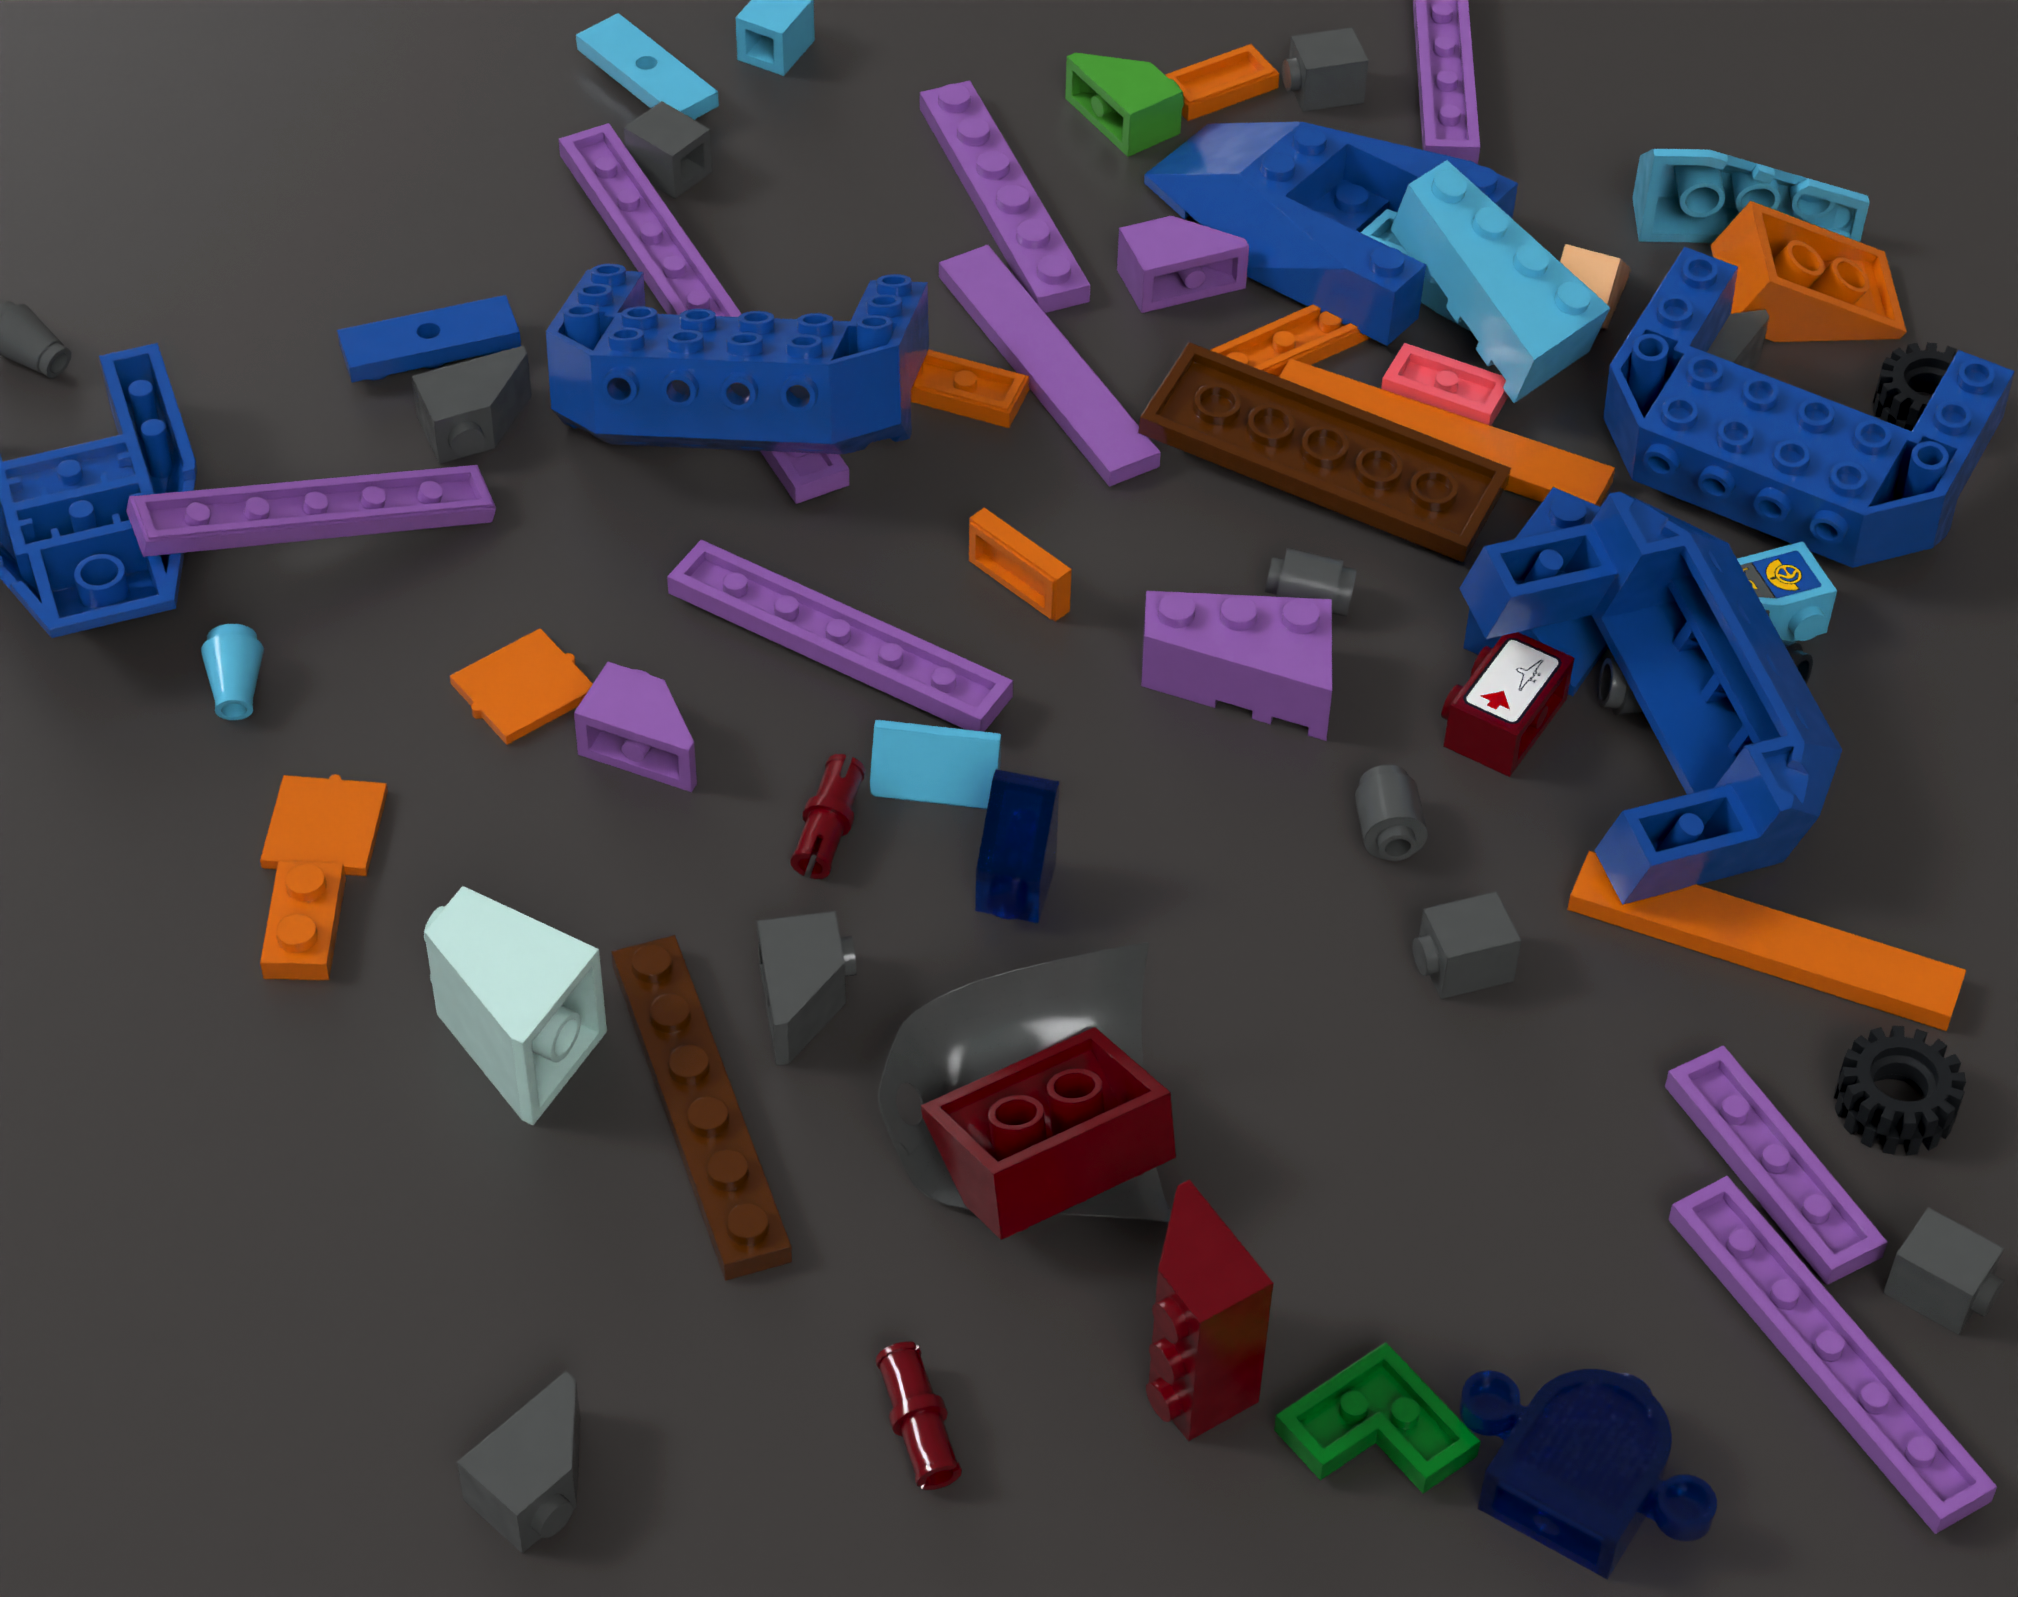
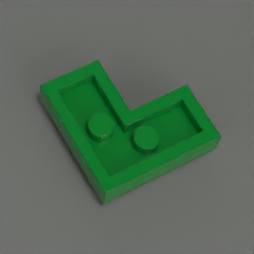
[1274,1342,1481,1494]

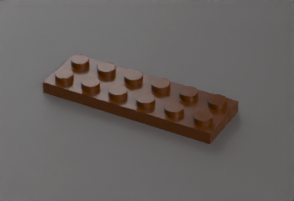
[1138,342,1511,563]

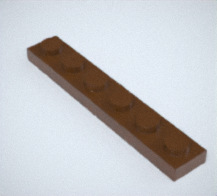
[611,935,792,1281]

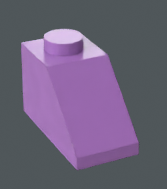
[1117,216,1249,313]
[574,662,697,792]

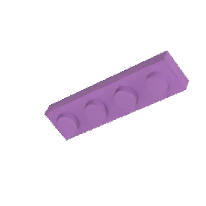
[1665,1045,1888,1285]

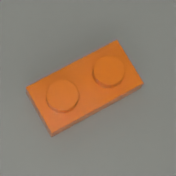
[260,861,346,980]

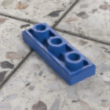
[337,295,521,383]

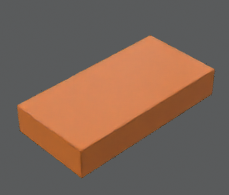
[1165,44,1280,121]
[969,507,1072,622]

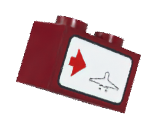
[1441,632,1574,777]

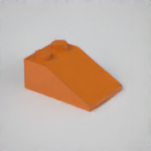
[1710,201,1907,342]

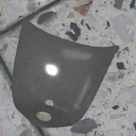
[878,942,1171,1223]

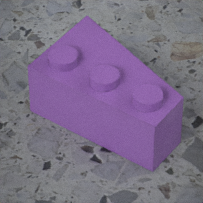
[1141,591,1332,741]

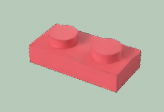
[1381,343,1509,426]

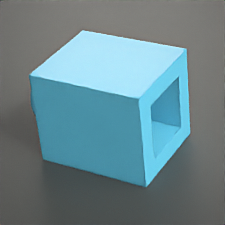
[735,0,815,76]

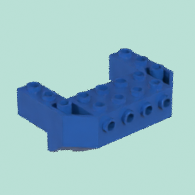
[1603,246,2015,568]
[546,264,929,454]
[1459,491,1842,905]

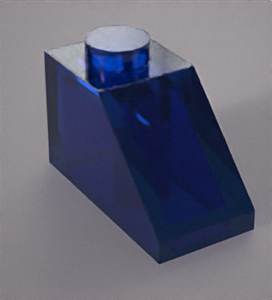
[975,769,1059,923]

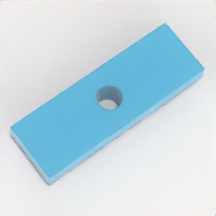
[576,13,719,120]

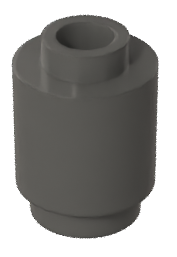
[1265,547,1357,616]
[1355,765,1428,861]

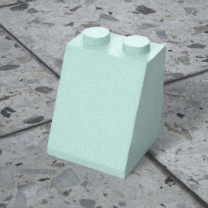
[424,886,607,1125]

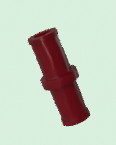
[790,754,866,879]
[875,1342,962,1490]

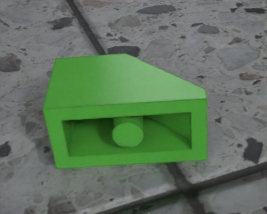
[1065,52,1184,157]

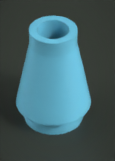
[201,624,264,720]

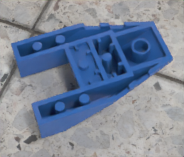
[1144,122,1518,346]
[0,343,197,638]

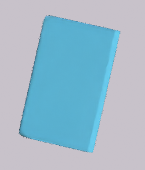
[870,720,1001,809]

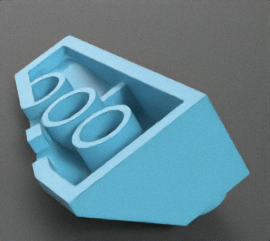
[1632,149,1870,243]

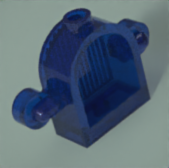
[1459,1369,1717,1580]

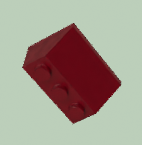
[921,1027,1176,1240]
[1146,1179,1274,1442]

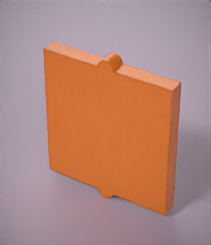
[450,628,593,745]
[260,774,388,877]

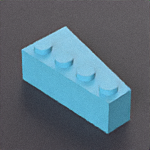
[1391,160,1610,403]

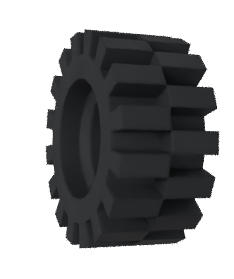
[1873,342,1957,431]
[1834,1026,1966,1156]

